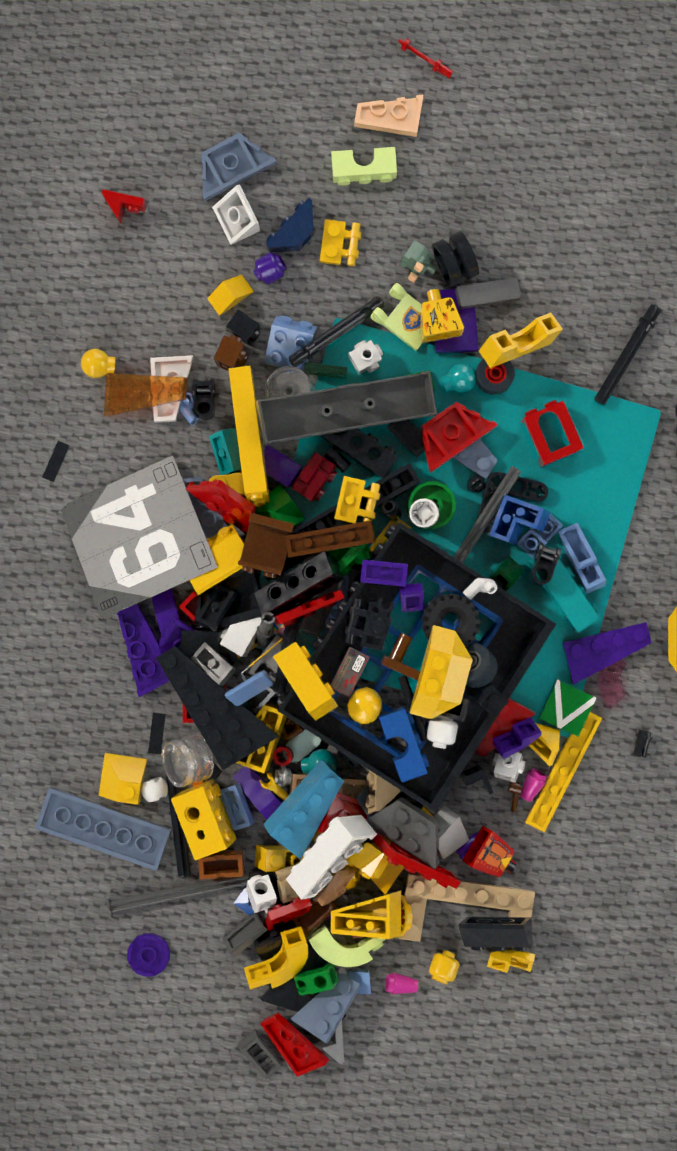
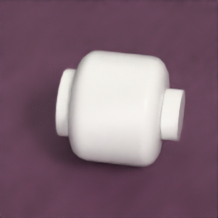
[427,715,458,749]

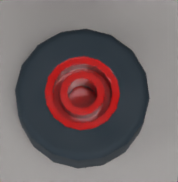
[475,358,515,395]

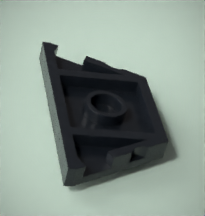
[260,944,328,1012]

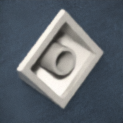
[212,185,260,245]

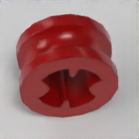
[273,746,294,766]

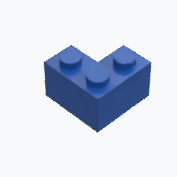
[489,495,551,546]

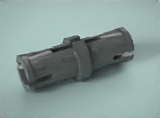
[255,612,276,649]

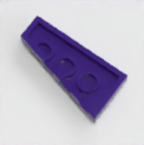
[117,603,169,698]
[562,622,652,685]

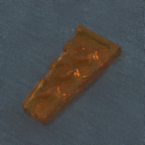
[104,373,187,416]

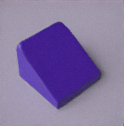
[399,583,424,612]

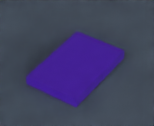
[434,289,479,354]

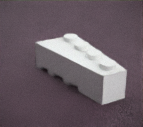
[286,815,377,900]

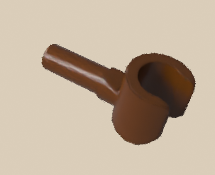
[508,781,522,812]

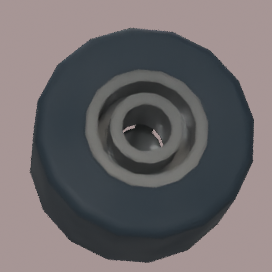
[466,643,498,688]

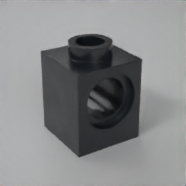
[226,309,261,345]

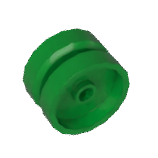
[407,481,456,530]

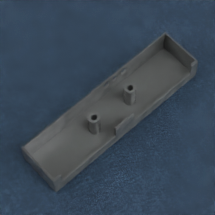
[255,371,437,445]

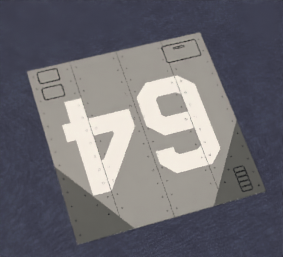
[61,455,217,619]

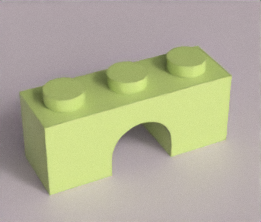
[331,147,397,186]

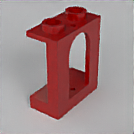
[521,400,584,467]

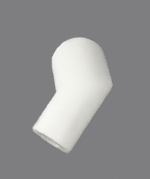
[463,578,497,600]

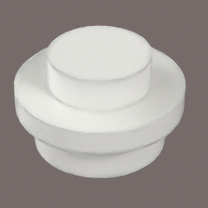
[275,766,292,788]

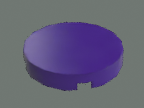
[127,933,170,977]

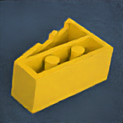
[331,891,401,939]

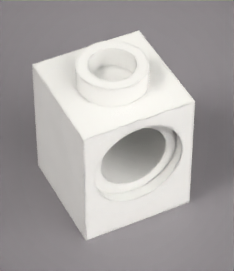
[246,875,277,913]

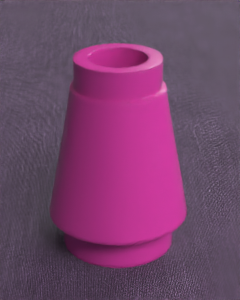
[520,768,547,802]
[385,972,418,995]

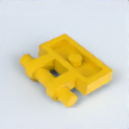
[320,219,362,267]
[334,476,380,524]

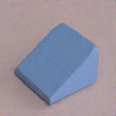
[348,969,371,994]

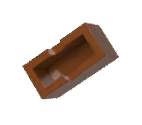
[198,850,245,880]

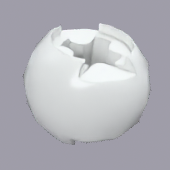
[141,777,168,802]

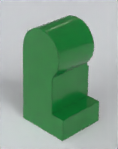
[294,963,339,995]

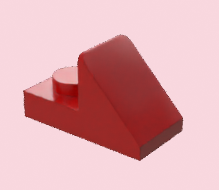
[102,189,147,224]

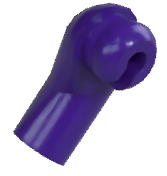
[456,831,479,860]

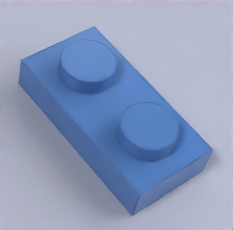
[221,783,255,831]

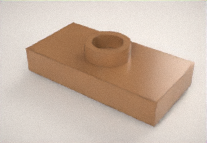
[317,867,356,906]

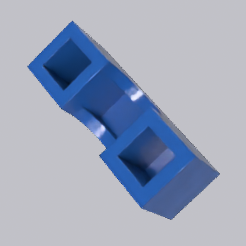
[378,707,429,782]

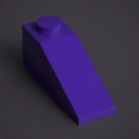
[233,766,283,820]

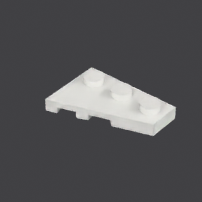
[150,355,194,423]

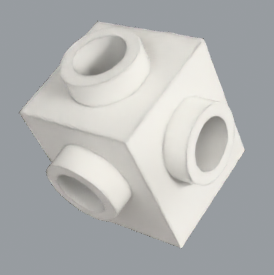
[348,340,383,375]
[493,751,525,783]

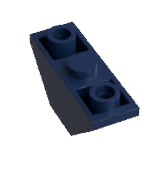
[266,198,314,252]

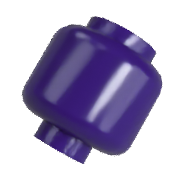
[253,252,286,284]

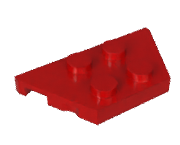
[421,402,497,473]
[185,480,256,535]

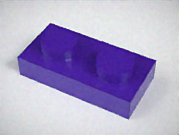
[360,560,408,587]

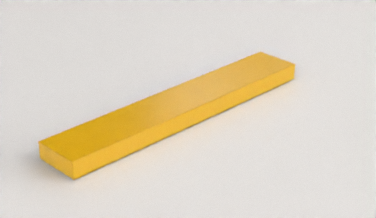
[525,712,602,833]

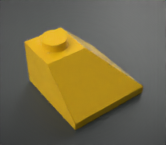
[98,753,147,805]

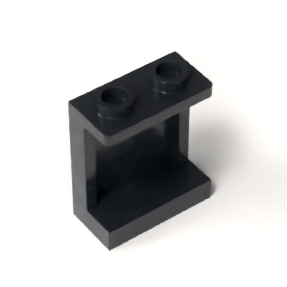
[217,569,262,628]

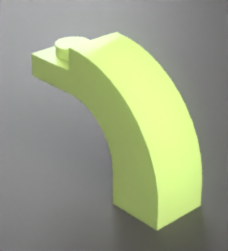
[307,925,386,967]

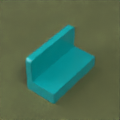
[209,428,242,475]

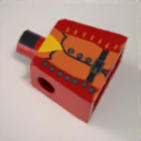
[462,825,516,877]

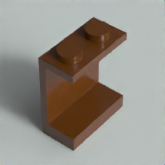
[238,513,294,579]

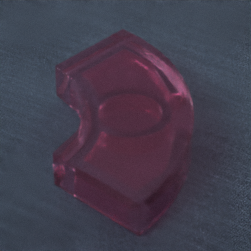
[598,659,627,709]

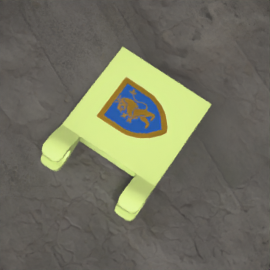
[371,283,422,351]

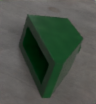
[487,556,524,591]

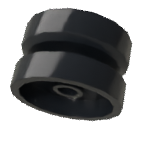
[432,231,479,287]

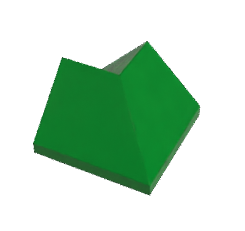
[255,485,305,527]

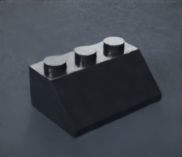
[459,917,533,951]

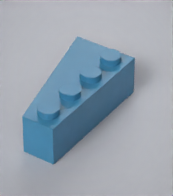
[263,759,344,860]

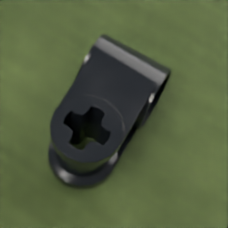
[192,378,216,421]
[530,542,561,586]

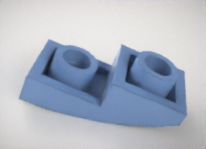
[517,513,563,558]

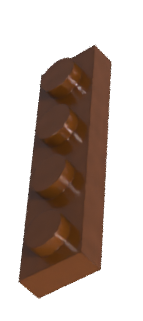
[285,521,376,557]

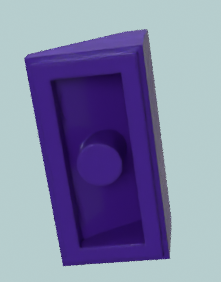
[263,445,303,487]

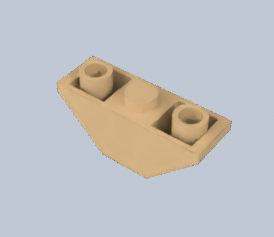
[366,770,400,815]

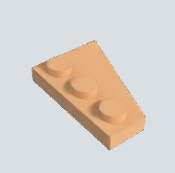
[354,95,423,137]

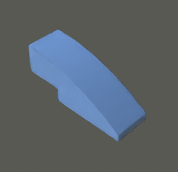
[558,523,606,594]

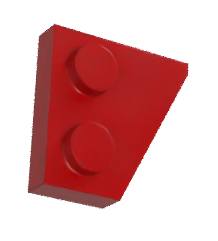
[265,897,312,931]

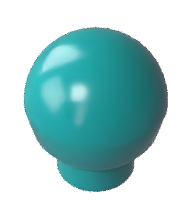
[441,363,477,393]
[301,749,337,775]

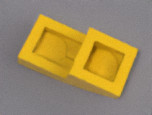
[487,950,535,973]

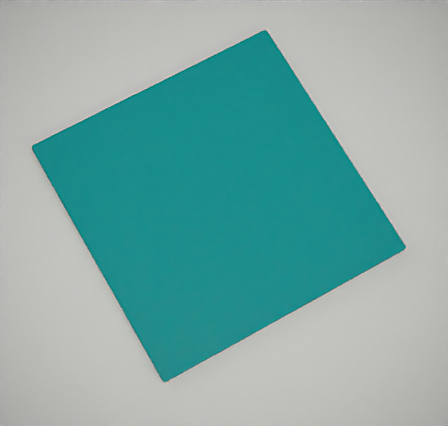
[255,318,661,737]

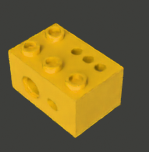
[171,779,237,860]

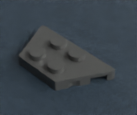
[366,797,439,870]

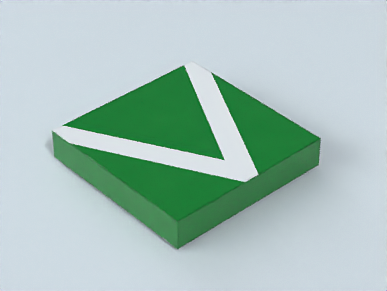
[539,679,596,737]

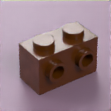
[213,335,248,371]

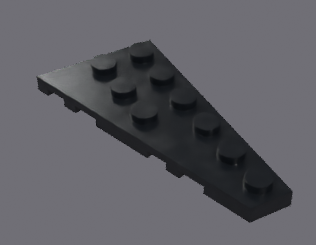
[156,646,279,770]

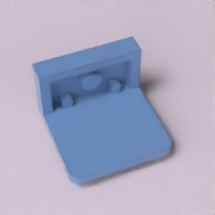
[265,316,317,373]

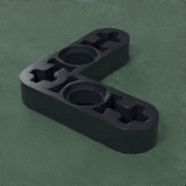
[477,472,548,533]

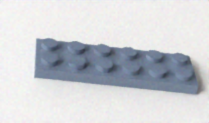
[35,787,172,871]

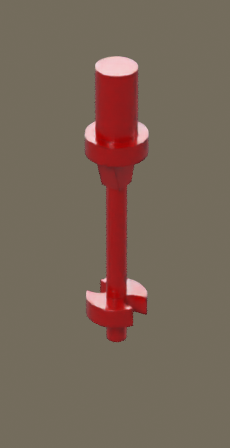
[398,38,454,79]

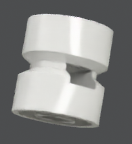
[409,499,439,528]

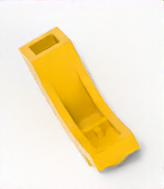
[244,926,308,990]

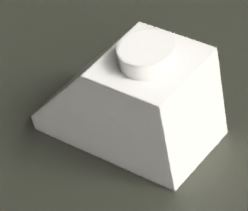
[220,617,261,657]

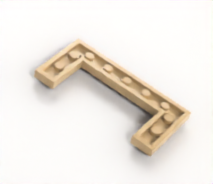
[399,873,535,952]

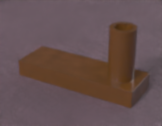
[380,633,420,681]

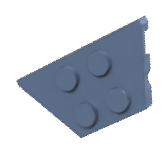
[202,133,277,201]

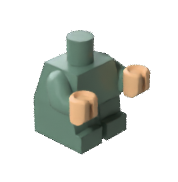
[399,240,438,283]

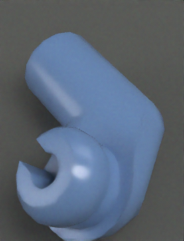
[180,392,199,425]

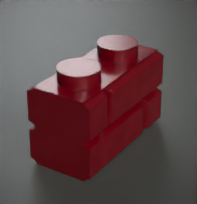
[291,452,337,503]

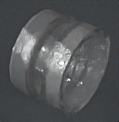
[265,366,317,399]
[162,733,214,788]

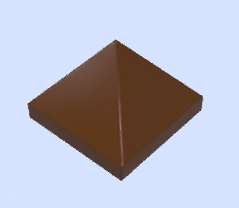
[282,718,304,742]

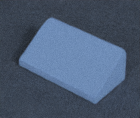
[225,670,273,706]

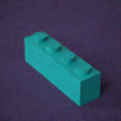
[527,547,599,633]

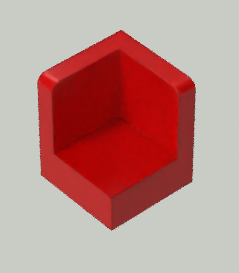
[179,591,198,622]

